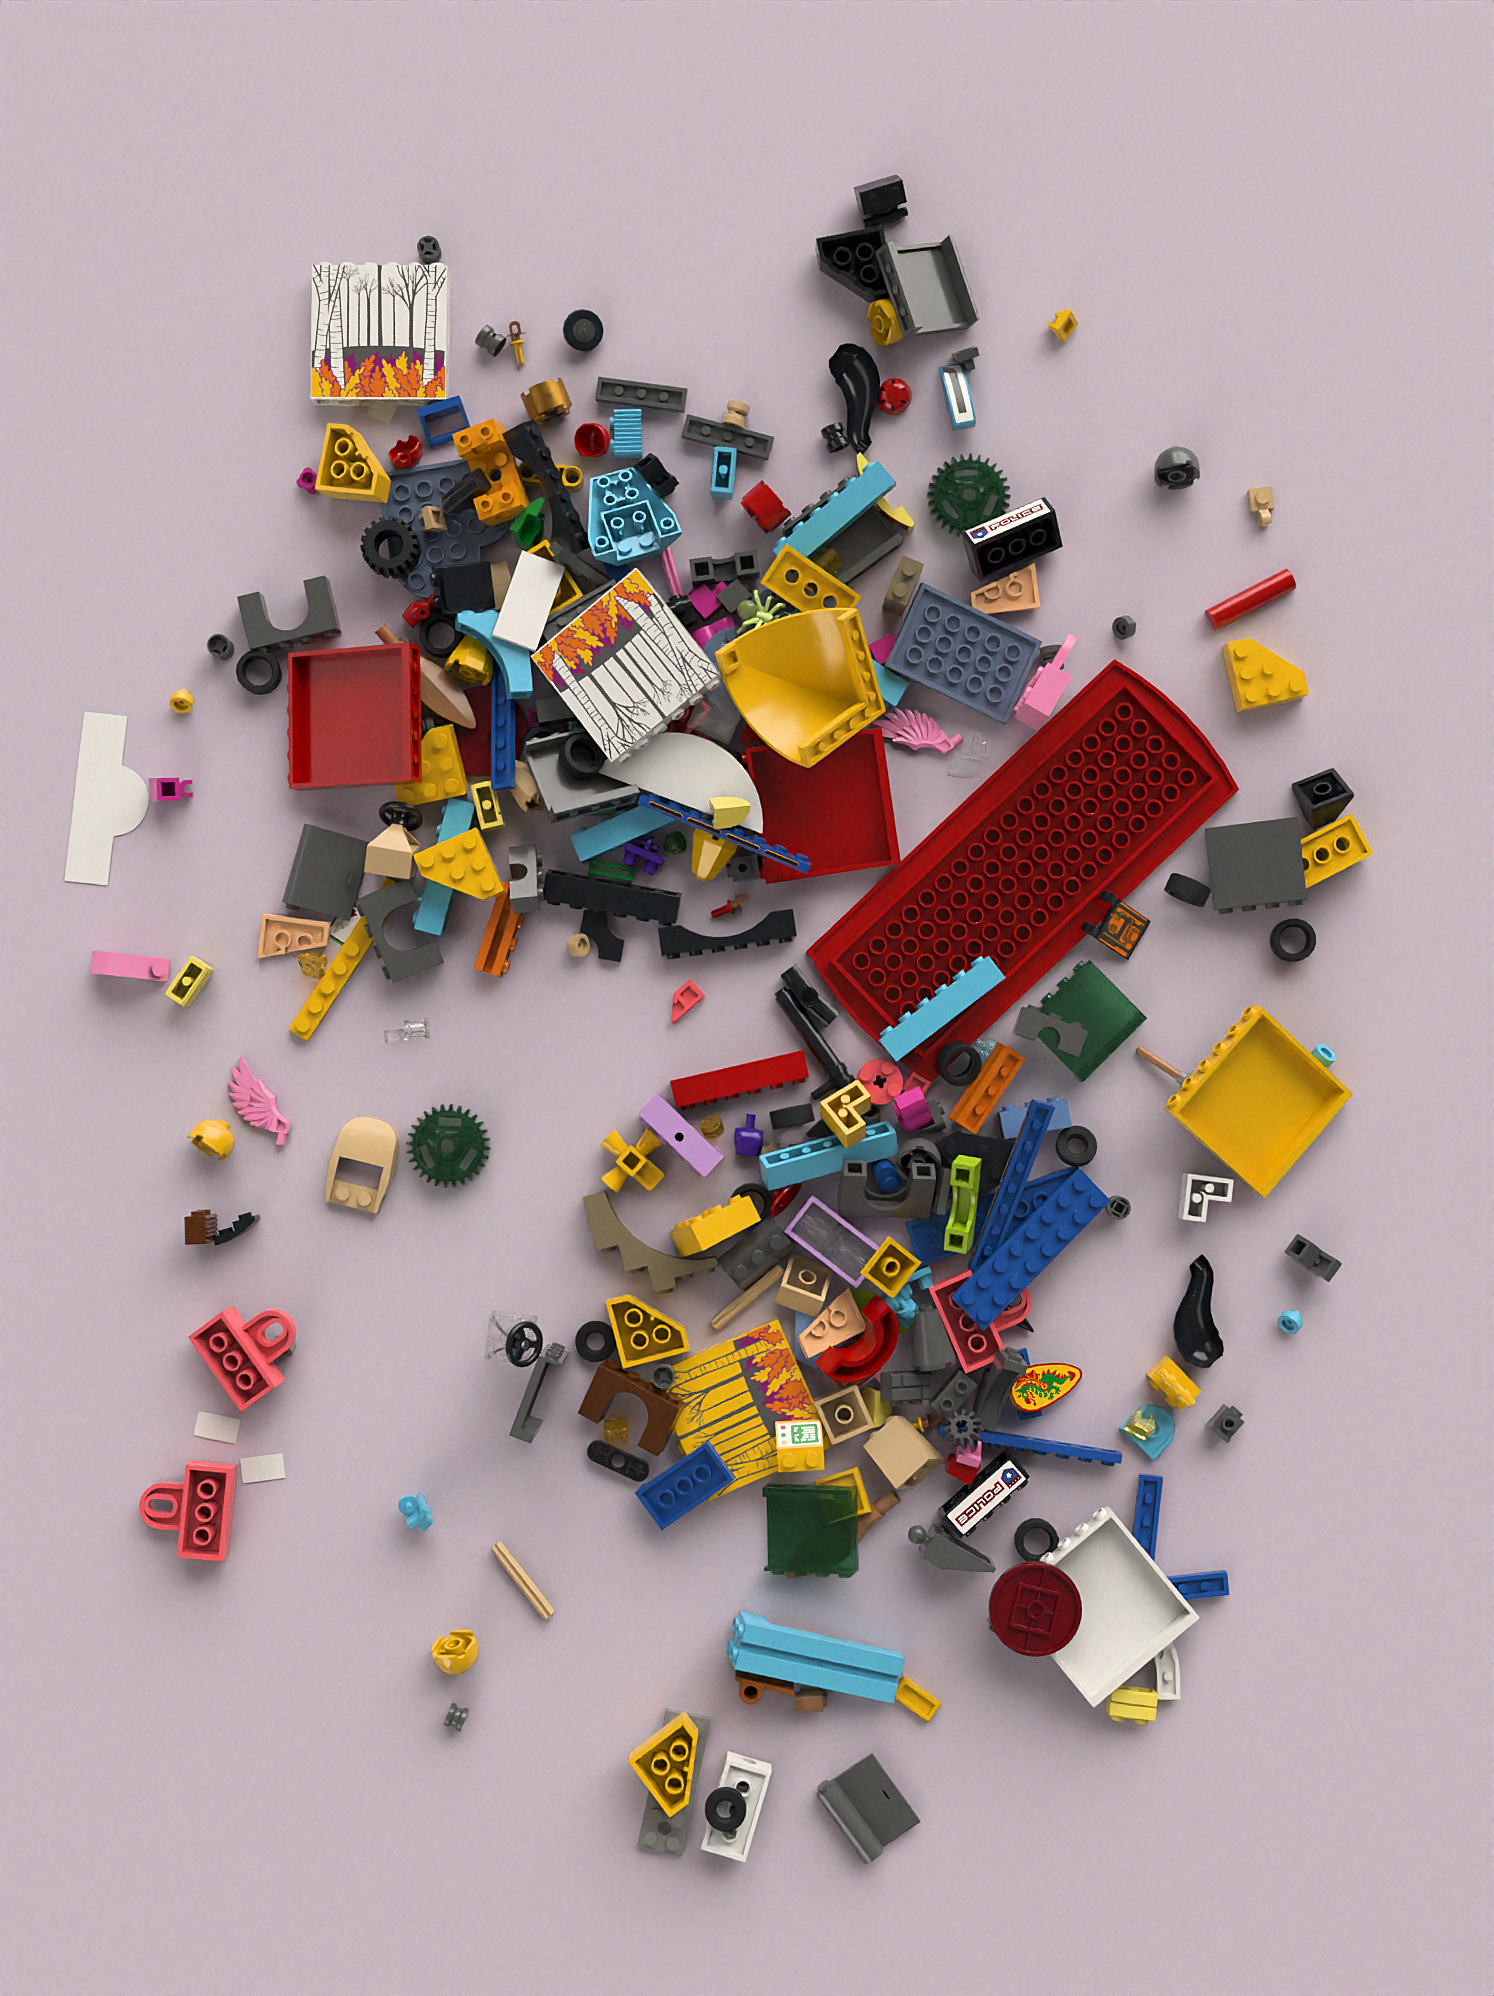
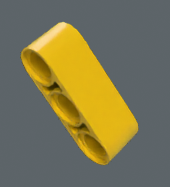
[518,462,584,493]

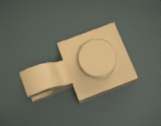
[1247,486,1275,528]

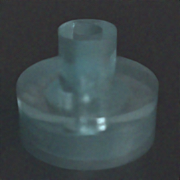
[974,1037,997,1061]

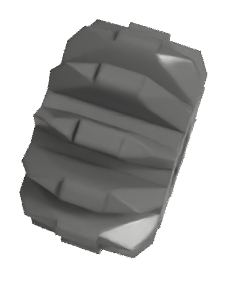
[944,1409,984,1450]

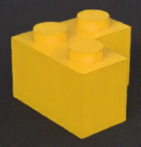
[820,1080,871,1149]

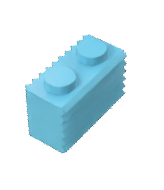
[610,409,643,460]
[710,446,737,500]

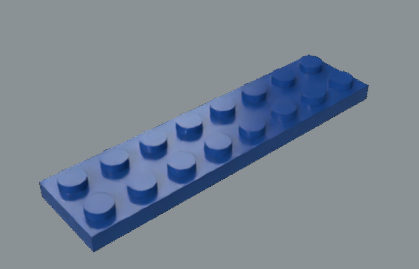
[905,1166,1079,1267]
[950,1168,1111,1331]

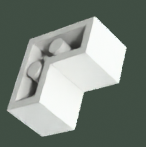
[1178,1173,1234,1222]

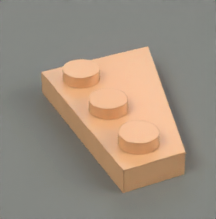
[970,563,1040,615]
[257,913,331,959]
[797,1287,866,1359]

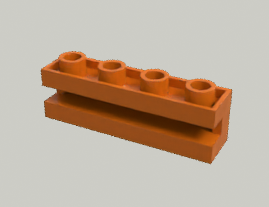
[474,882,525,977]
[948,1042,1025,1135]

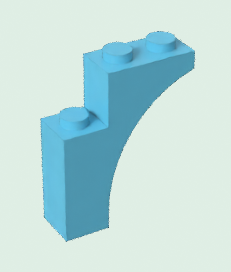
[455,610,533,699]

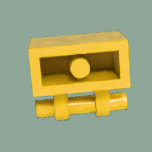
[1146,1355,1202,1410]

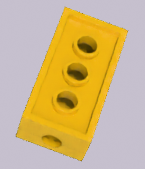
[760,543,862,612]
[1300,813,1374,888]

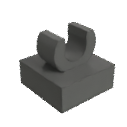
[951,346,980,372]

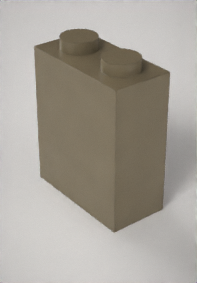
[882,555,924,617]

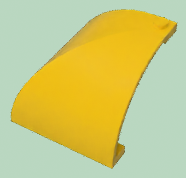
[715,608,886,768]

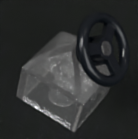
[484,1311,543,1367]

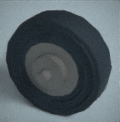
[563,309,604,351]

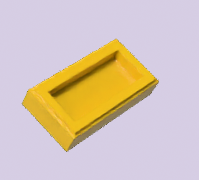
[895,1675,941,1722]

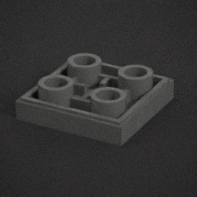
[930,1167,952,1215]

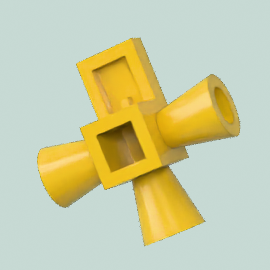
[599,1128,666,1193]

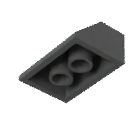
[717,1216,797,1291]

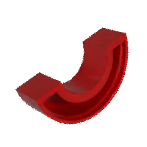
[815,1294,899,1382]

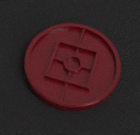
[437,686,528,777]
[988,1561,1082,1657]

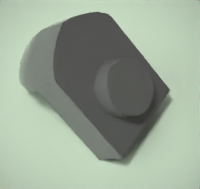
[918,1099,946,1134]

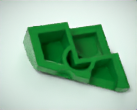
[510,497,546,552]

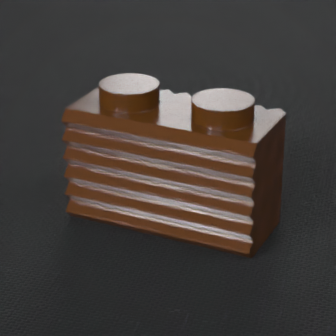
[184,1209,218,1245]

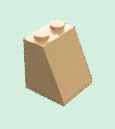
[863,1415,945,1489]

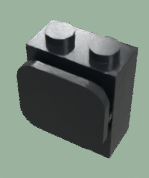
[429,561,496,614]

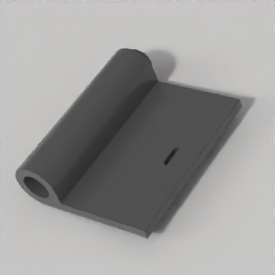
[282,824,370,921]
[816,1753,921,1864]

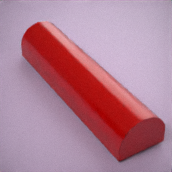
[1205,569,1296,631]

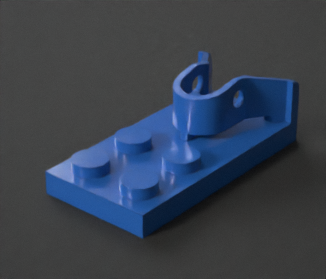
[635,1440,735,1531]

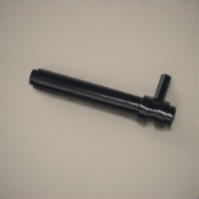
[774,987,856,1101]

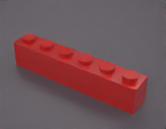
[670,1050,809,1111]

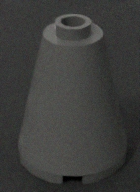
[911,1304,957,1371]

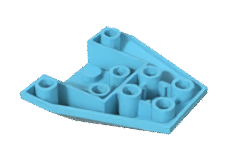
[588,467,682,566]

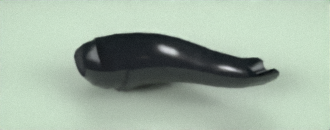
[829,343,880,455]
[1173,1254,1224,1368]

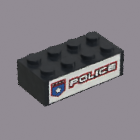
[961,497,1063,582]
[938,1448,1030,1538]

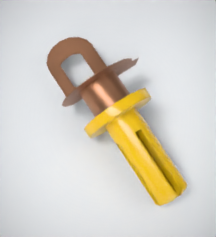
[507,321,525,365]
[911,1411,943,1432]

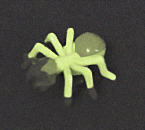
[736,589,791,635]

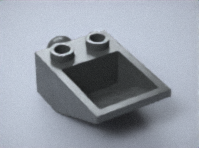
[908,1524,996,1573]

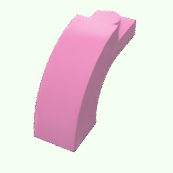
[90,951,170,982]

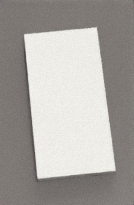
[492,550,565,652]

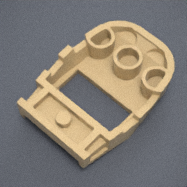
[325,1116,399,1214]

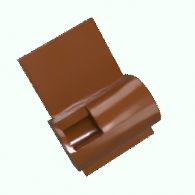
[735,1669,794,1705]

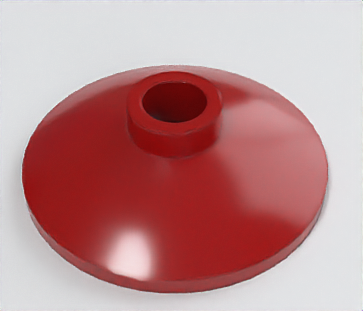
[769,1182,802,1217]

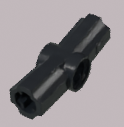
[780,964,840,1028]

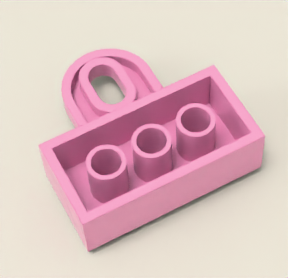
[1013,633,1077,731]

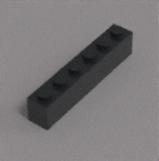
[543,869,682,926]

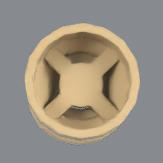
[722,400,750,429]

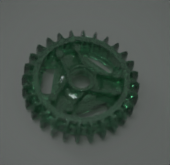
[927,453,1011,537]
[406,1104,491,1188]

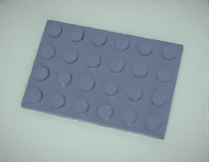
[884,582,1042,724]

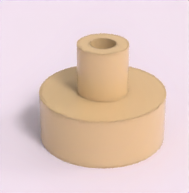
[566,934,590,957]

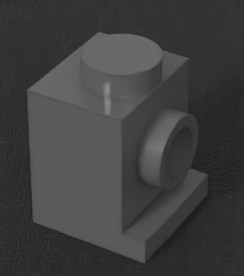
[726,854,760,883]
[1206,1404,1244,1443]

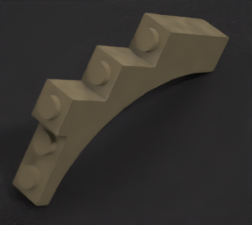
[582,1191,719,1295]

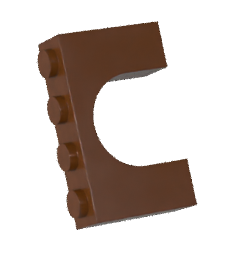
[578,1360,686,1457]

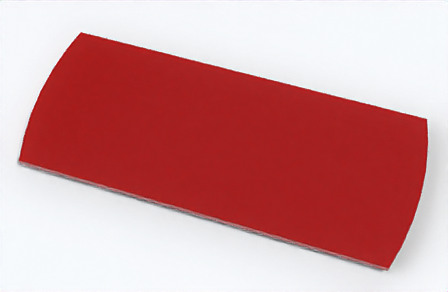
[807,659,1239,1082]

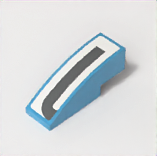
[939,363,977,431]

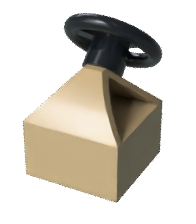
[364,801,423,879]

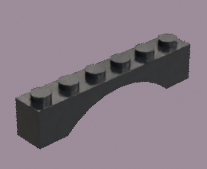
[502,420,590,555]
[658,909,797,960]

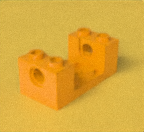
[452,418,530,527]

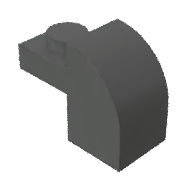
[1284,1234,1342,1282]

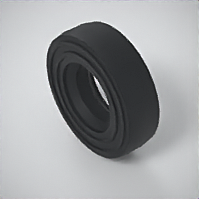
[1056,1126,1097,1167]
[575,1321,616,1362]
[705,1787,747,1832]

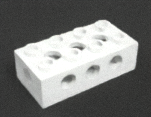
[701,1751,772,1862]

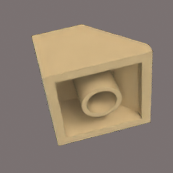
[774,1253,833,1317]
[813,1384,875,1445]

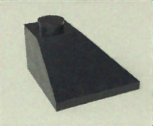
[1292,768,1354,830]

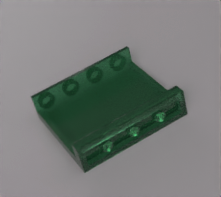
[1037,960,1147,1082]
[762,1483,859,1578]

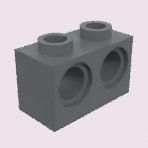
[929,1367,978,1419]

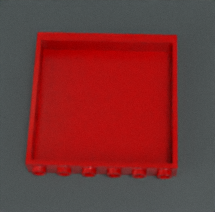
[287,642,422,791]
[741,727,901,884]

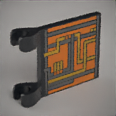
[1080,890,1151,960]

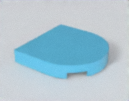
[1119,1405,1175,1461]

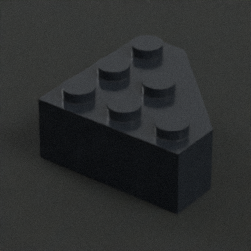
[815,225,891,303]
[934,1131,1015,1199]

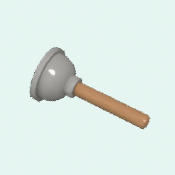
[1136,1046,1196,1088]

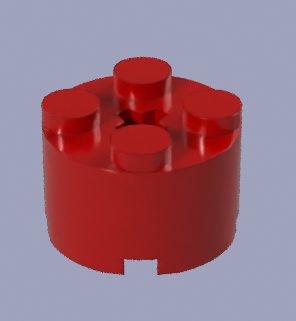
[740,480,792,534]

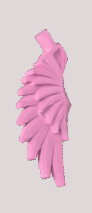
[871,708,963,754]
[228,1057,290,1145]

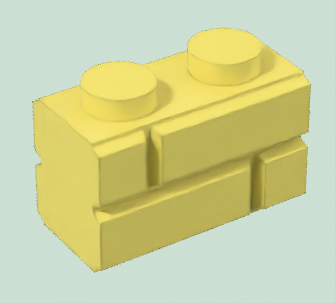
[471,781,506,832]
[165,956,215,1007]
[1106,1685,1158,1725]

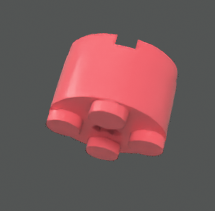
[856,1059,903,1105]

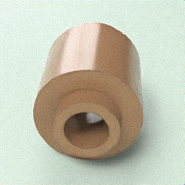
[794,1688,828,1713]

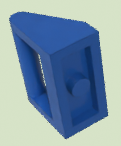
[417,395,470,448]

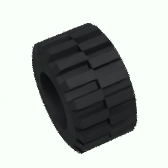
[360,516,421,579]

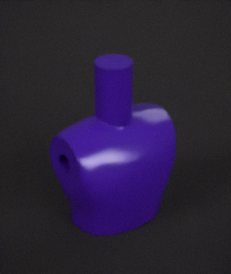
[734,1114,764,1157]

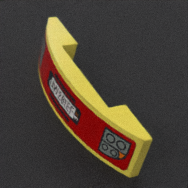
[856,453,915,532]

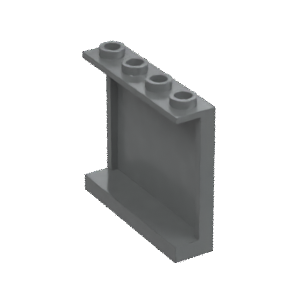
[875,235,980,338]
[782,475,904,598]
[523,727,640,824]
[1205,817,1307,914]
[509,1342,569,1444]

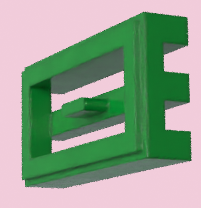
[588,859,635,884]

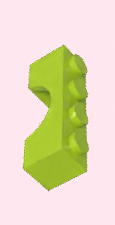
[944,1155,982,1254]

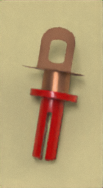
[711,893,749,918]

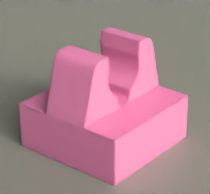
[956,1441,982,1468]

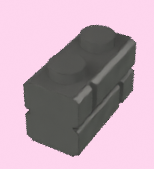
[880,1370,932,1406]

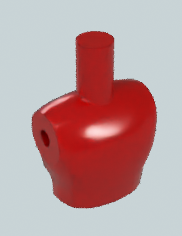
[402,592,435,628]

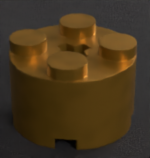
[520,378,572,426]

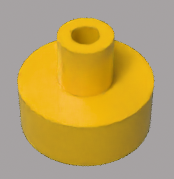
[169,689,194,713]

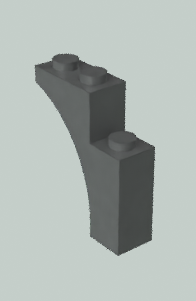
[972,1347,1028,1431]

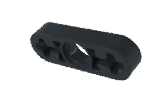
[587,1440,650,1482]

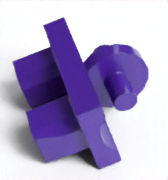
[623,835,665,876]

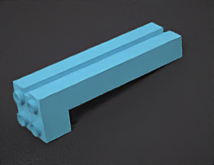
[726,1611,905,1703]

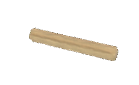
[710,1264,784,1330]
[491,1541,554,1620]

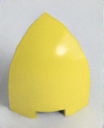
[709,797,751,829]
[862,1386,893,1428]

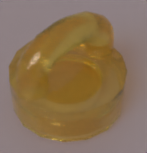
[700,1115,725,1139]

